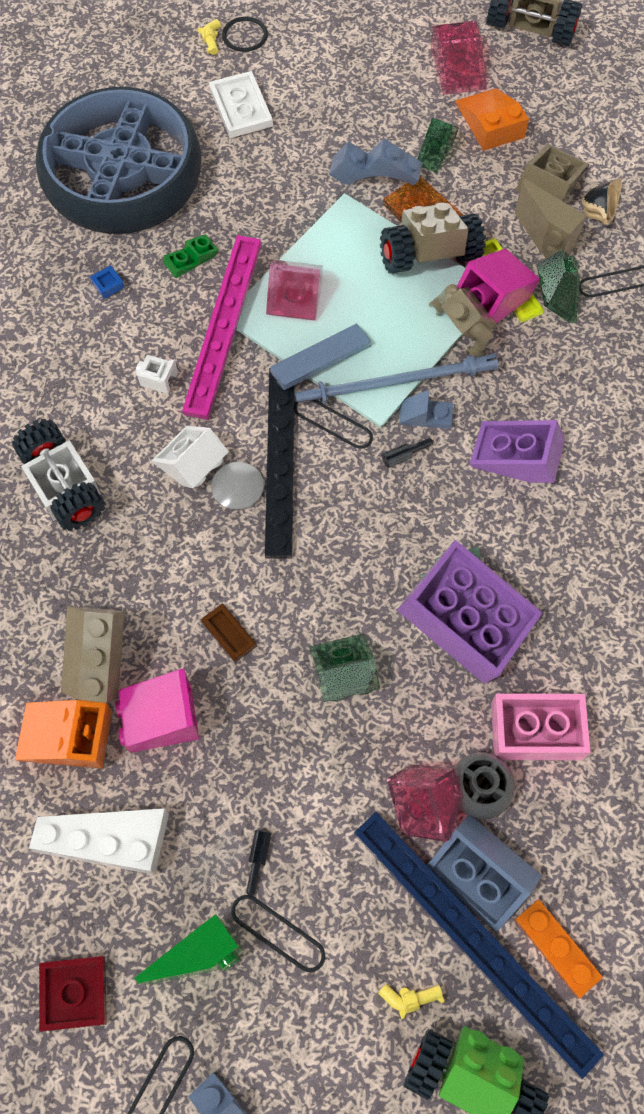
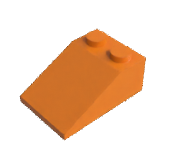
[455,88,529,151]

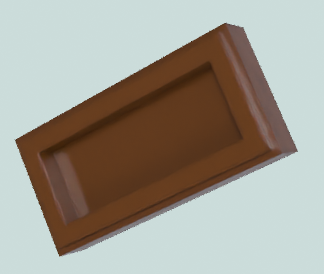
[200,603,257,663]

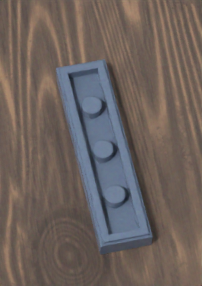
[270,323,371,390]

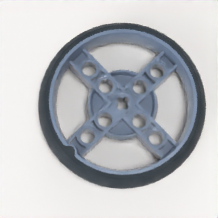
[36,87,201,234]

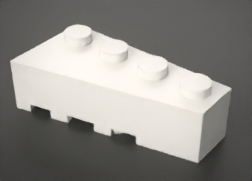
[29,808,169,875]

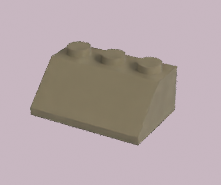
[61,606,125,703]

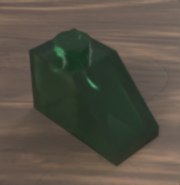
[418,118,459,173]

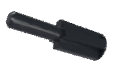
[381,438,433,468]
[246,830,272,895]

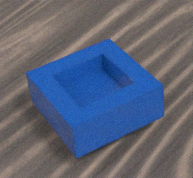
[90,265,125,299]

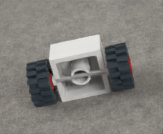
[12,419,106,531]

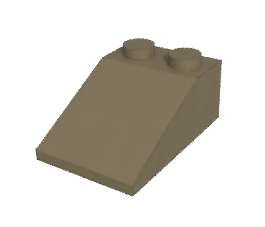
[516,144,589,202]
[515,179,586,264]

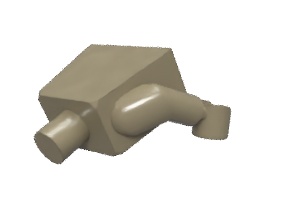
[429,284,498,357]

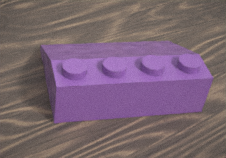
[397,540,542,684]

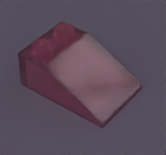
[430,21,487,95]

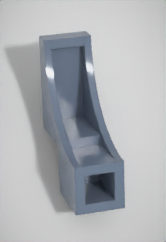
[329,138,422,185]

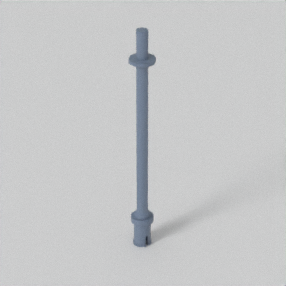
[295,353,498,404]

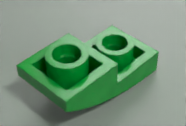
[163,234,219,278]

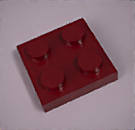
[39,956,107,1032]

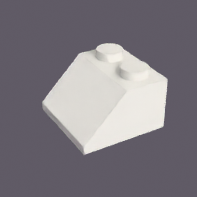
[152,426,229,488]

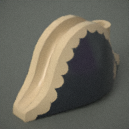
[582,178,622,224]

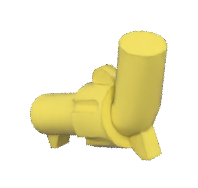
[198,19,221,55]
[378,984,445,1020]

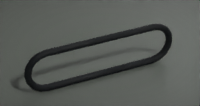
[578,265,644,297]
[294,400,373,449]
[231,895,325,972]
[127,1036,194,1114]

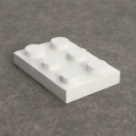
[209,71,273,138]

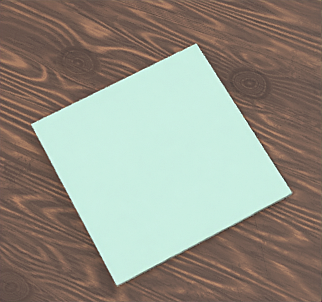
[236,193,466,428]

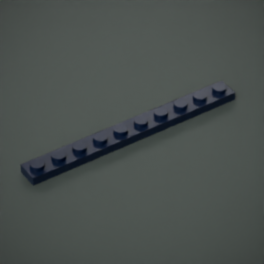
[354,812,604,1080]

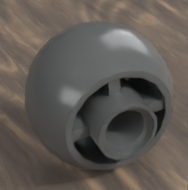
[449,753,515,819]

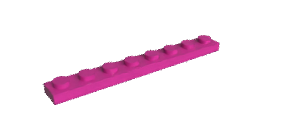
[182,235,262,420]

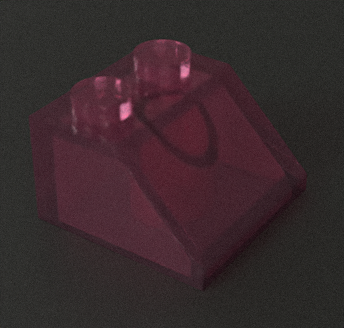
[266,260,323,320]
[387,764,462,842]

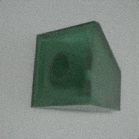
[536,249,580,323]

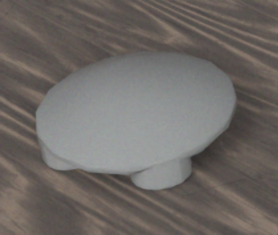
[211,462,264,510]

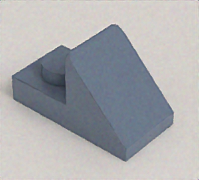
[399,391,453,429]
[188,1072,247,1114]

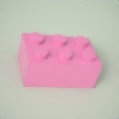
[491,694,591,760]

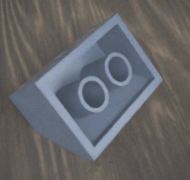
[427,815,542,933]

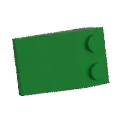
[134,914,242,985]

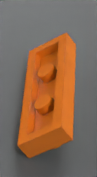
[514,899,603,999]

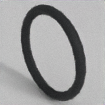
[222,16,268,52]

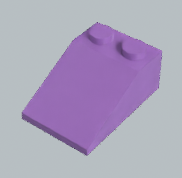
[470,420,565,483]

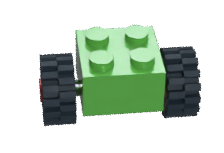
[403,1026,549,1114]

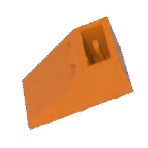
[15,700,113,769]

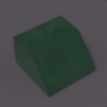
[309,634,380,702]

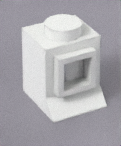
[136,355,178,394]

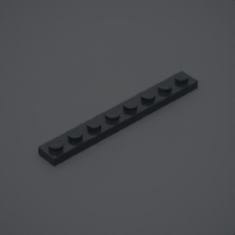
[265,368,295,559]

